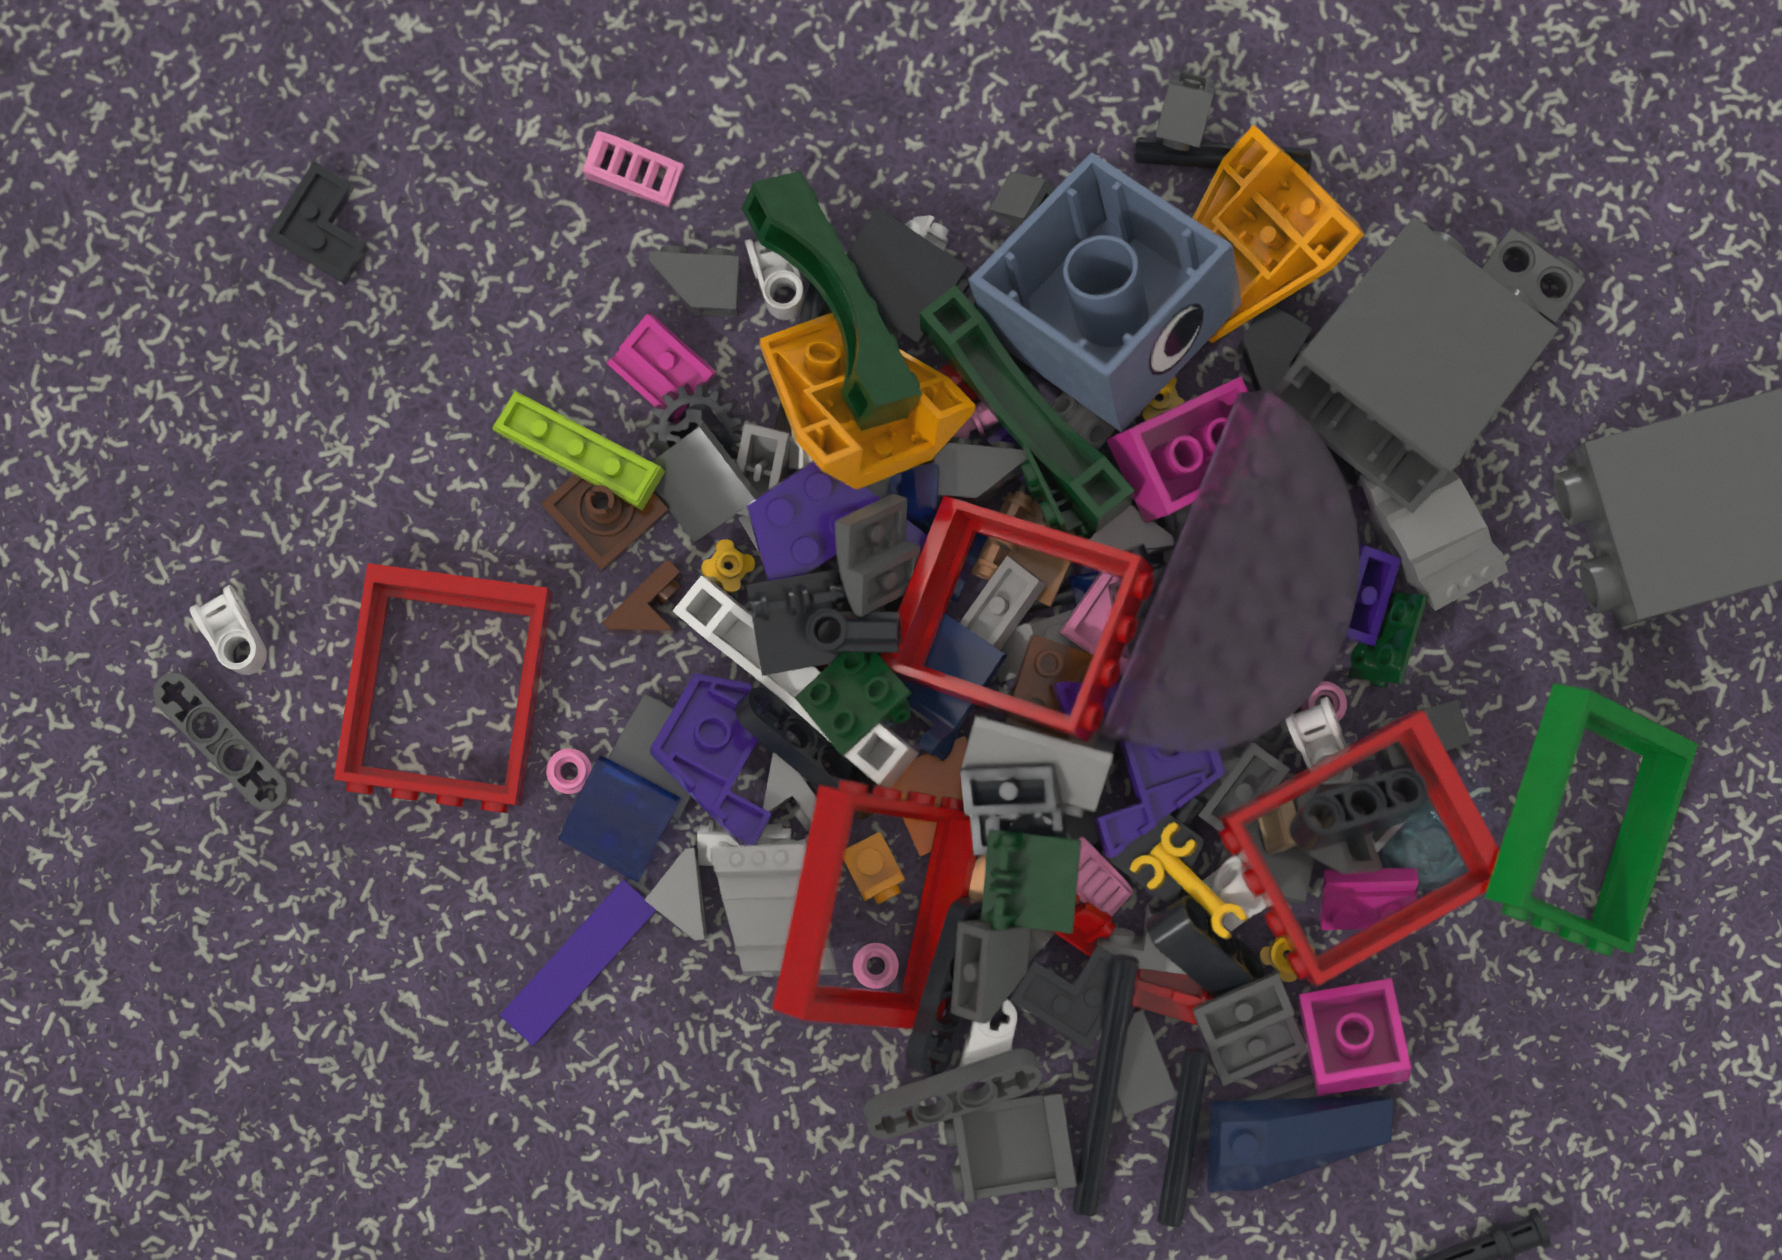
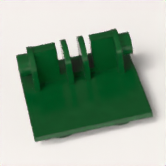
[1020,443,1094,539]
[1347,593,1428,689]
[795,652,911,757]
[981,829,1081,933]

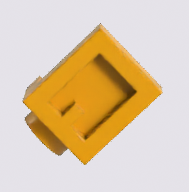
[844,831,905,905]

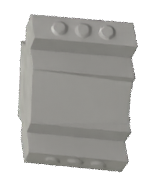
[1359,470,1508,611]
[710,839,838,977]

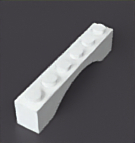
[673,575,919,788]

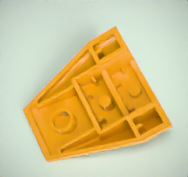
[1192,125,1365,343]
[759,312,976,490]

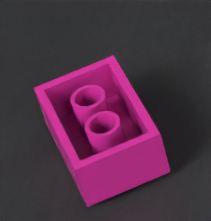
[1107,376,1280,523]

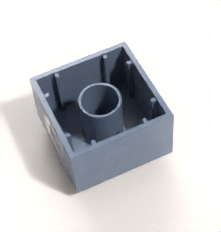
[968,152,1242,432]

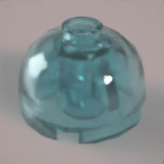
[1381,799,1467,890]

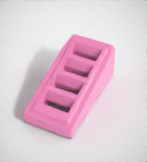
[583,130,684,207]
[1077,837,1133,917]

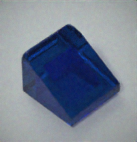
[889,463,939,522]

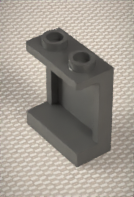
[944,1091,1077,1203]

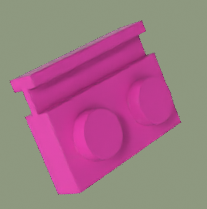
[607,314,718,419]
[1319,868,1419,930]

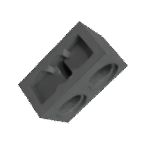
[1481,227,1586,325]

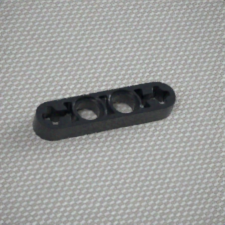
[735,687,881,820]
[905,897,982,1077]

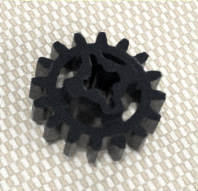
[648,382,746,459]

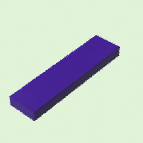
[499,879,657,1046]

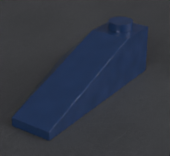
[1207,1095,1393,1192]

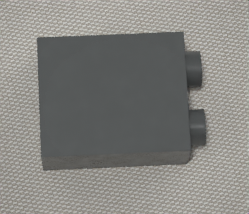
[1267,217,1559,513]
[1553,388,1782,629]

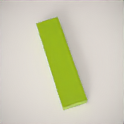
[492,391,665,510]

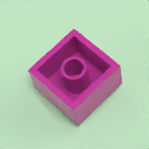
[1299,978,1411,1097]

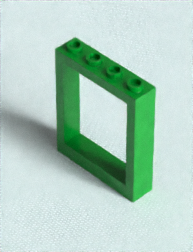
[1485,683,1698,957]

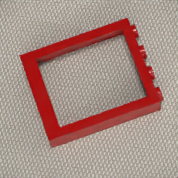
[881,495,1154,743]
[334,563,553,814]
[1219,710,1500,986]
[772,780,977,1031]

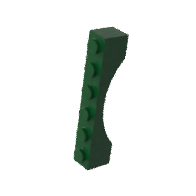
[741,171,922,431]
[920,285,1135,533]

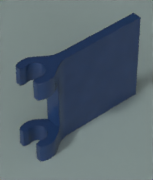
[884,613,1008,761]

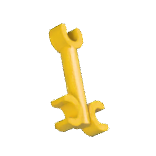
[1130,822,1249,939]

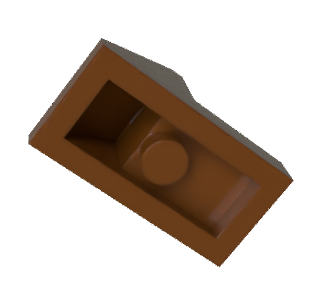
[602,559,683,634]

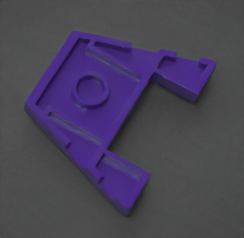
[746,460,927,581]
[649,673,795,846]
[1052,682,1226,858]

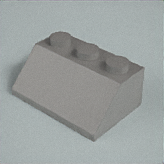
[959,717,1113,818]

